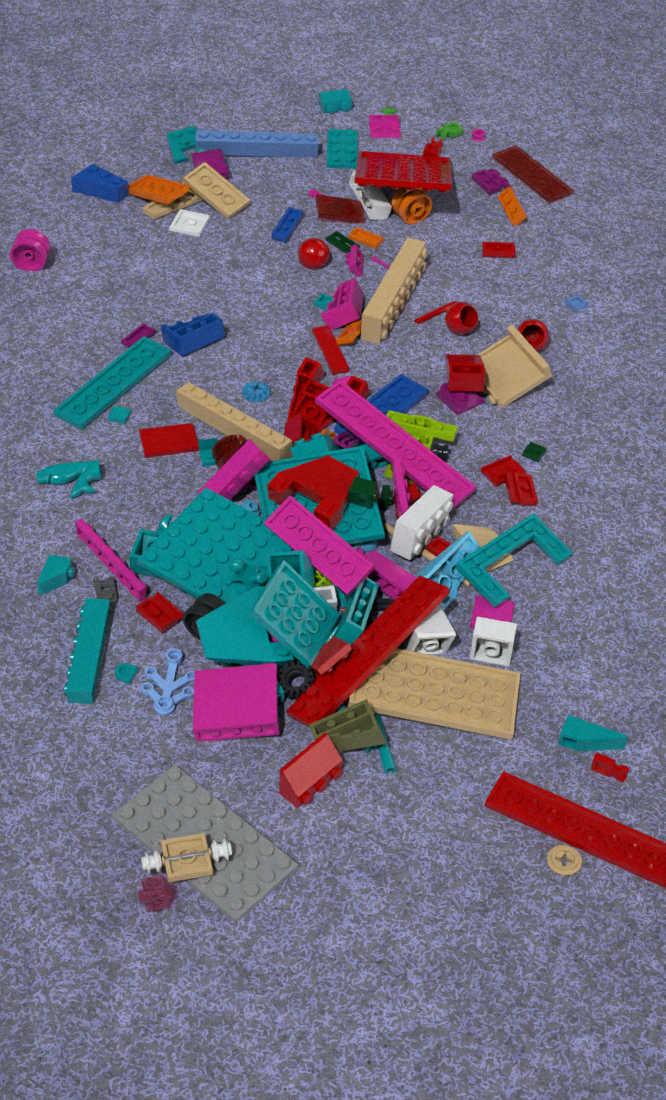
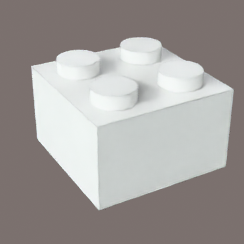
[470,616,517,666]

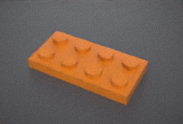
[128,174,190,205]

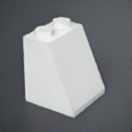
[403,604,456,656]

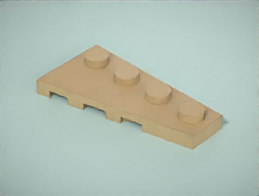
[142,182,204,219]

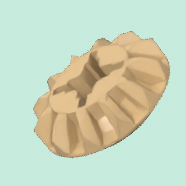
[546,845,582,878]

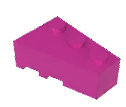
[321,278,364,330]

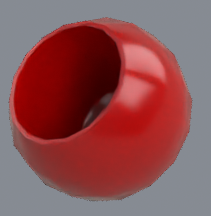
[298,238,330,270]
[445,302,478,335]
[517,319,549,352]

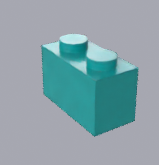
[318,89,352,114]

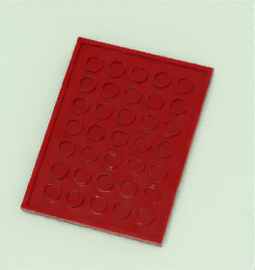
[354,151,452,193]

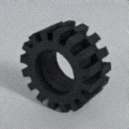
[277,661,316,700]

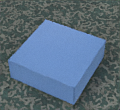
[565,295,588,312]

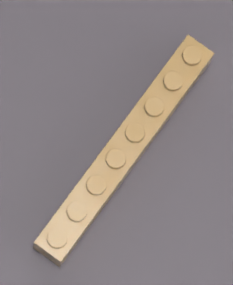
[176,382,293,461]

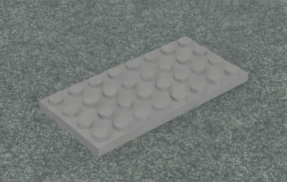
[112,764,299,923]

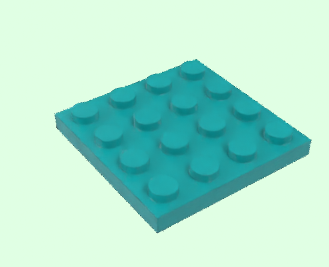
[249,560,340,668]

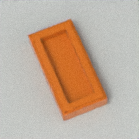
[348,227,384,249]

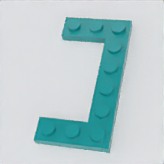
[455,513,573,608]

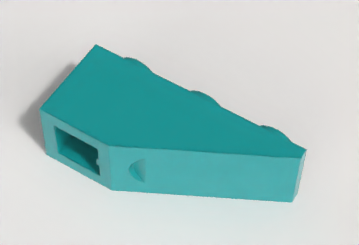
[558,715,628,751]

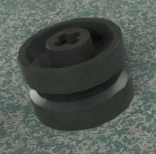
[182,593,226,640]

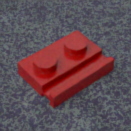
[480,455,526,487]
[504,472,538,506]
[136,592,184,633]

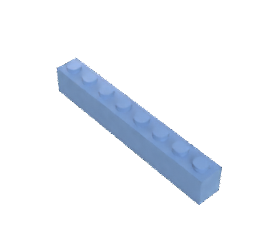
[195,130,319,157]

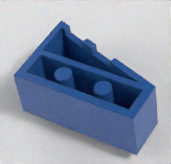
[71,164,129,203]
[161,313,224,356]

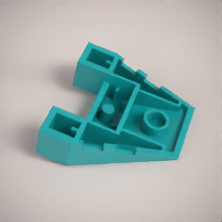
[196,586,294,670]

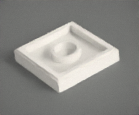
[169,209,210,237]

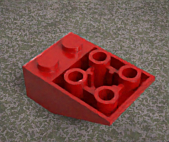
[445,354,485,392]

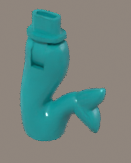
[36,459,102,498]

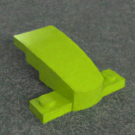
[385,410,458,485]

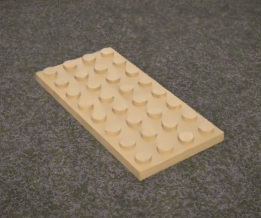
[348,648,520,740]

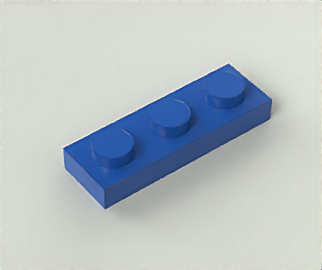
[271,207,304,242]

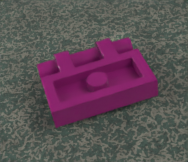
[472,168,511,194]

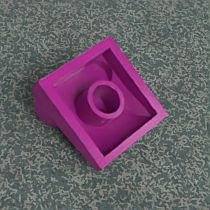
[191,148,229,179]
[436,382,485,415]

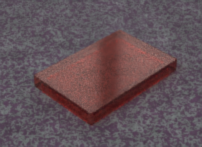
[315,194,365,223]

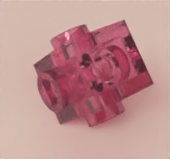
[138,875,172,912]

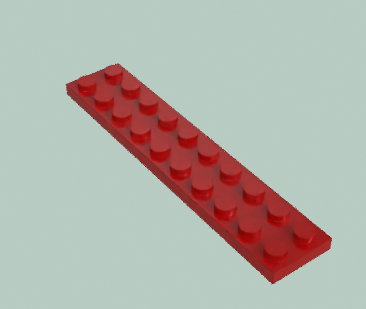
[286,575,450,728]
[485,771,666,888]

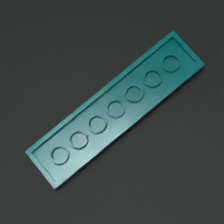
[53,336,171,430]

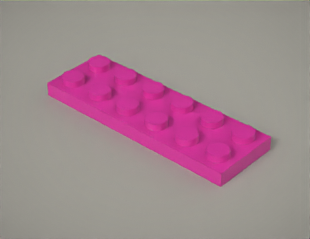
[264,495,375,596]

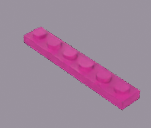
[75,518,147,602]

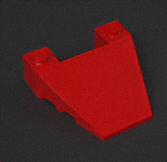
[287,357,370,430]
[267,455,359,530]

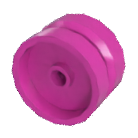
[10,229,50,271]

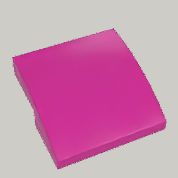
[369,115,401,138]

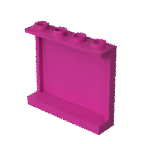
[193,663,279,741]

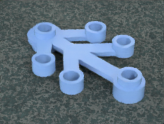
[141,648,195,715]

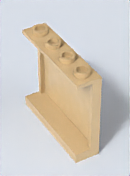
[477,325,552,408]

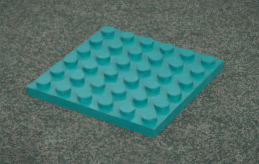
[254,446,385,544]
[137,487,294,603]

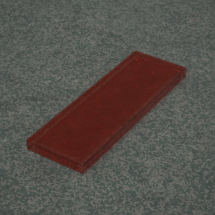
[492,145,574,204]

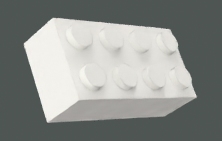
[390,485,453,560]

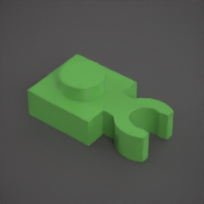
[436,121,464,140]

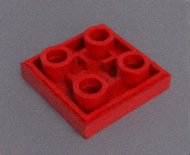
[309,636,352,675]

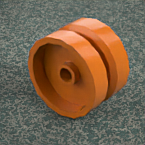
[391,187,432,225]

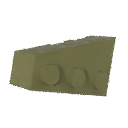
[309,699,386,752]

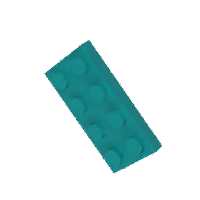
[327,129,358,169]

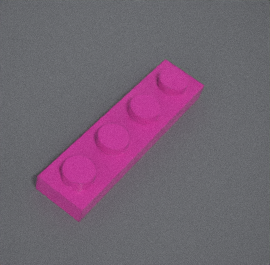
[392,459,411,518]

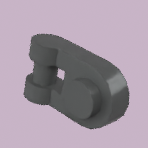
[93,577,117,608]

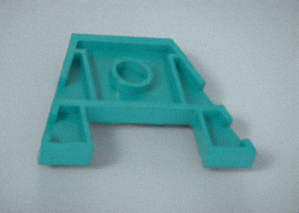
[167,126,201,165]

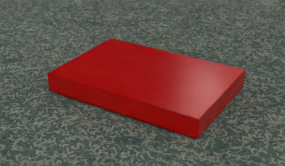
[139,423,199,458]

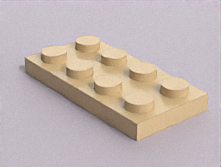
[183,162,250,220]

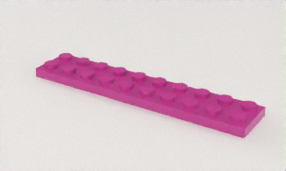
[315,380,476,511]

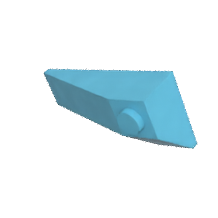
[415,531,480,610]

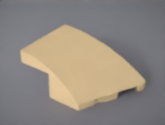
[451,524,513,572]

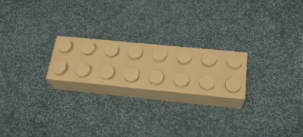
[361,237,428,344]

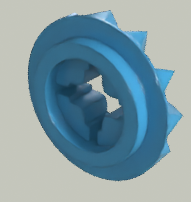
[242,380,270,402]

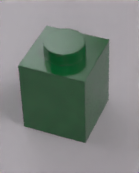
[348,476,379,508]

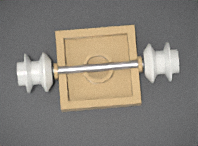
[141,833,232,883]

